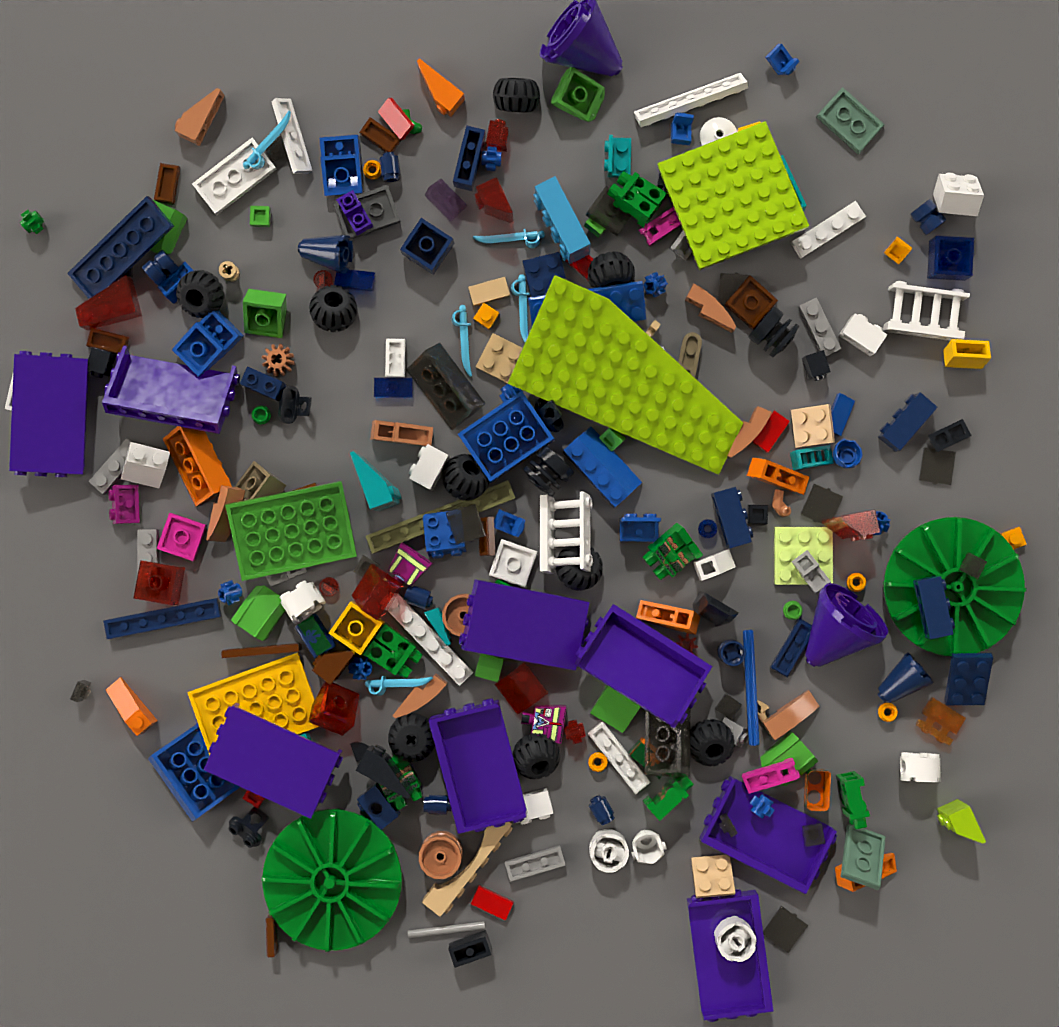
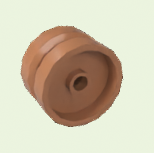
[442,594,471,637]
[419,831,463,879]

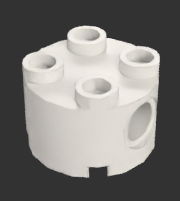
[280,581,326,623]
[900,752,941,782]
[589,829,629,873]
[714,916,756,962]

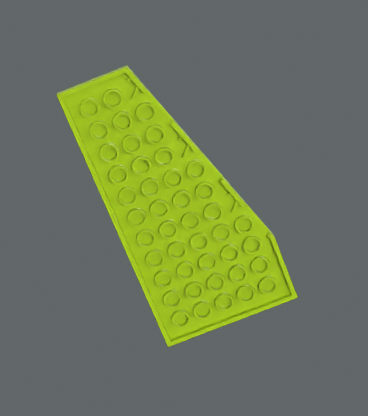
[508,275,743,475]

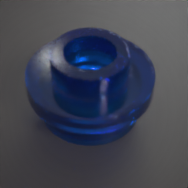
[698,519,717,538]

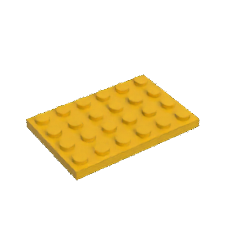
[187,652,324,756]

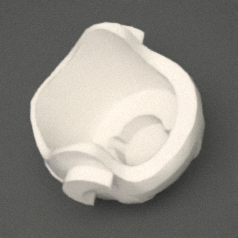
[631,829,667,864]

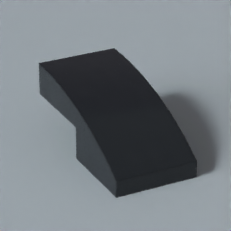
[928,419,972,452]

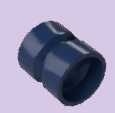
[910,199,947,235]
[142,250,179,286]
[717,639,746,666]

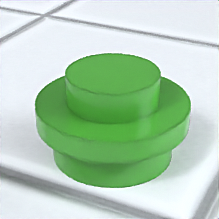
[783,601,803,620]

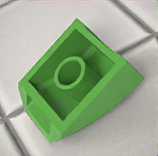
[551,67,605,122]
[150,200,187,254]
[231,585,286,641]
[760,730,818,786]

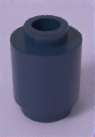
[379,152,400,182]
[403,586,433,610]
[424,795,451,815]
[588,795,615,825]

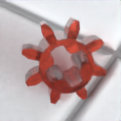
[675,633,698,654]
[564,719,586,745]

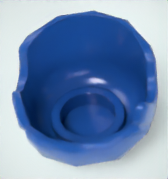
[833,438,863,468]

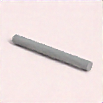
[408,921,485,938]

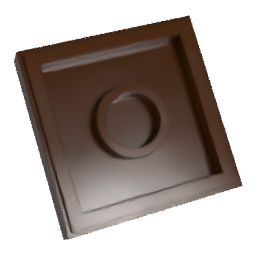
[724,275,778,330]

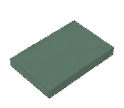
[816,87,885,154]
[841,824,886,890]

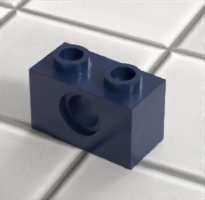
[240,366,287,402]
[357,783,401,830]

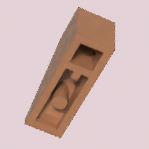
[175,88,225,146]

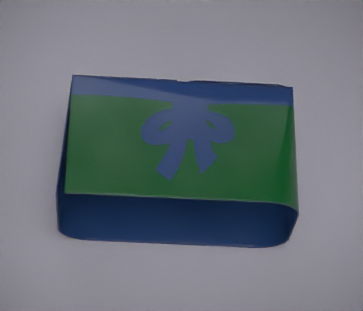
[295,613,336,658]

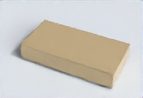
[468,277,510,306]

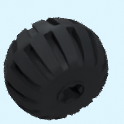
[493,78,540,113]
[588,251,635,288]
[176,270,225,318]
[309,285,357,332]
[442,454,489,501]
[556,546,603,591]
[388,713,435,762]
[687,719,735,767]
[513,733,560,779]

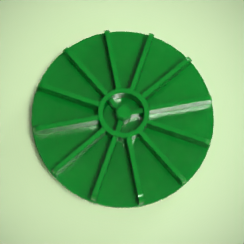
[883,517,1027,656]
[261,808,402,952]

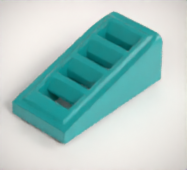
[790,445,834,471]
[424,607,452,646]

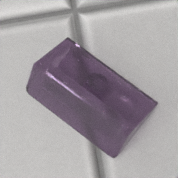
[425,179,467,221]

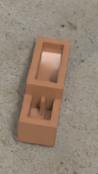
[685,284,736,333]
[727,406,772,459]
[370,420,433,446]
[206,485,245,542]
[393,674,447,718]
[762,690,820,740]

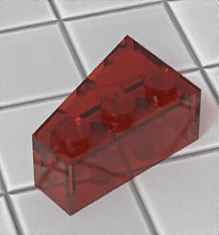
[75,275,142,330]

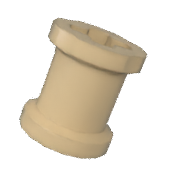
[219,261,240,282]

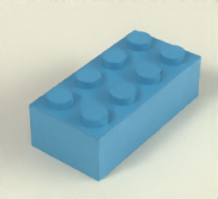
[533,176,590,264]

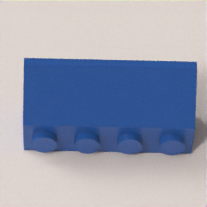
[563,426,642,508]

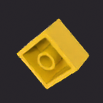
[329,600,385,655]

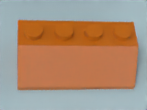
[163,426,232,507]

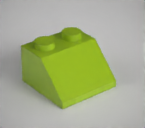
[937,799,986,844]

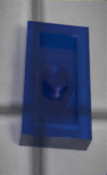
[374,378,413,398]

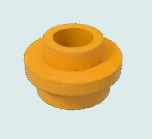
[363,160,381,180]
[846,573,866,592]
[878,702,898,722]
[588,752,608,772]

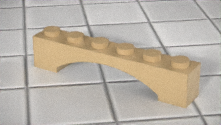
[422,821,513,917]

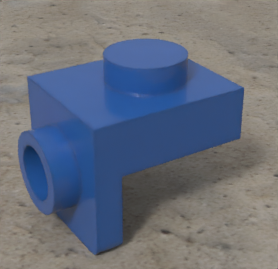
[765,44,800,75]
[671,113,694,146]
[494,509,526,537]

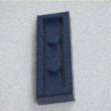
[770,618,812,677]

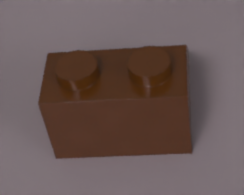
[312,649,357,685]

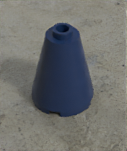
[298,235,354,274]
[877,652,934,703]

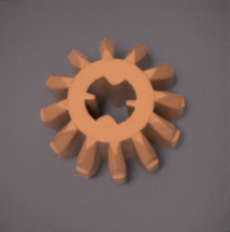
[262,344,295,377]

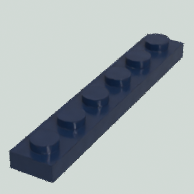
[103,598,222,639]

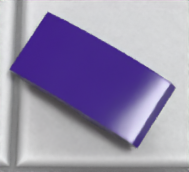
[336,190,374,236]

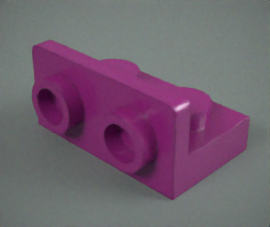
[108,485,140,524]

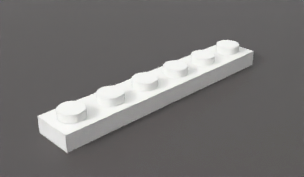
[634,73,748,127]
[380,589,473,686]

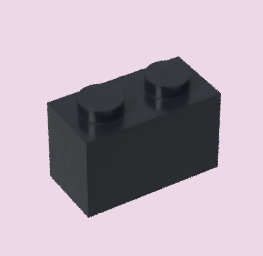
[448,930,492,968]

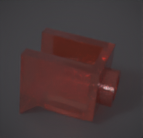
[486,119,509,152]

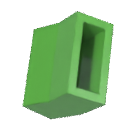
[475,653,504,682]

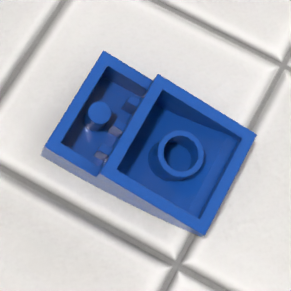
[319,135,363,196]
[172,311,244,377]

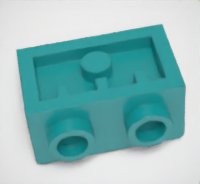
[604,135,631,178]

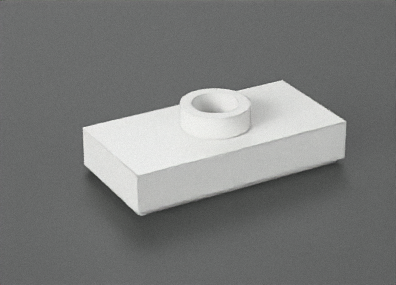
[385,339,406,378]

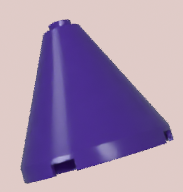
[540,0,623,76]
[805,583,888,667]

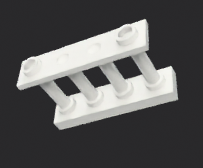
[883,281,970,341]
[540,492,593,574]

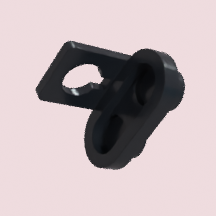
[278,386,312,424]
[534,398,564,432]
[228,806,269,848]

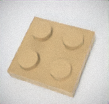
[476,333,522,384]
[791,404,835,448]
[691,855,735,898]

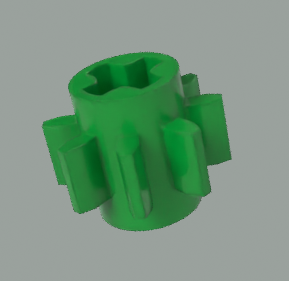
[20,210,45,234]

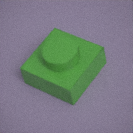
[250,206,271,227]
[584,210,611,238]
[599,428,626,452]

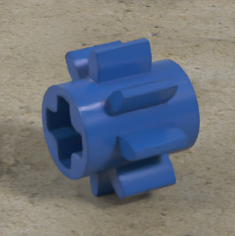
[482,146,502,171]
[643,272,668,297]
[499,384,523,403]
[865,511,890,535]
[218,580,242,605]
[348,656,372,680]
[750,794,775,819]

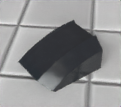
[692,591,739,627]

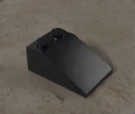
[355,744,414,799]

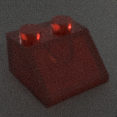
[474,177,513,223]
[822,509,880,541]
[133,560,185,605]
[351,564,403,620]
[494,661,548,715]
[309,681,359,736]

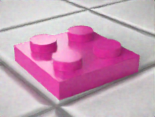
[157,513,207,561]

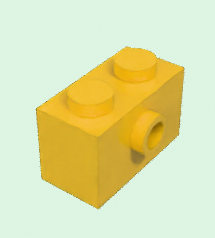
[943,339,991,369]

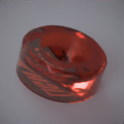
[313,270,333,289]
[319,577,339,596]

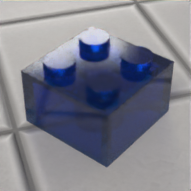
[927,236,974,281]

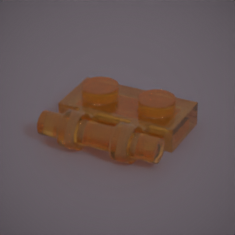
[916,697,966,746]

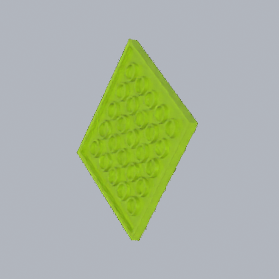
[657,121,809,271]

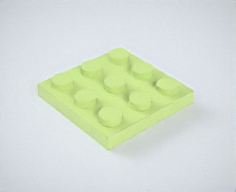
[774,527,833,585]

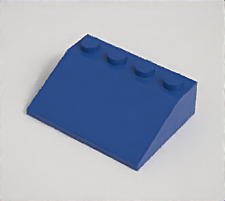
[458,391,554,483]
[148,723,240,822]

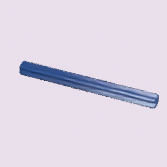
[743,630,760,746]

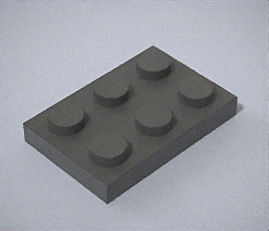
[334,185,401,240]

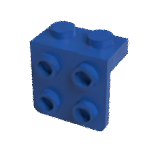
[423,510,467,559]
[620,514,661,542]

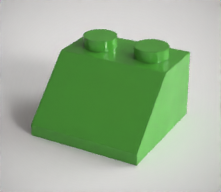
[243,289,287,338]

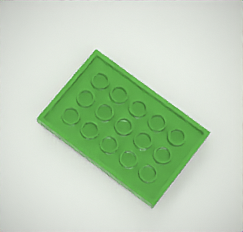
[225,481,357,581]

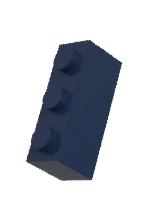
[453,125,486,191]
[878,392,938,452]
[711,487,753,549]
[913,576,955,639]

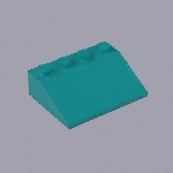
[350,451,402,511]

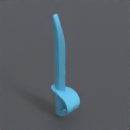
[243,111,291,169]
[473,229,545,248]
[510,274,530,342]
[451,305,472,377]
[365,676,433,696]

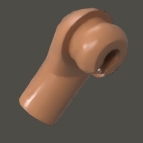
[772,489,791,517]

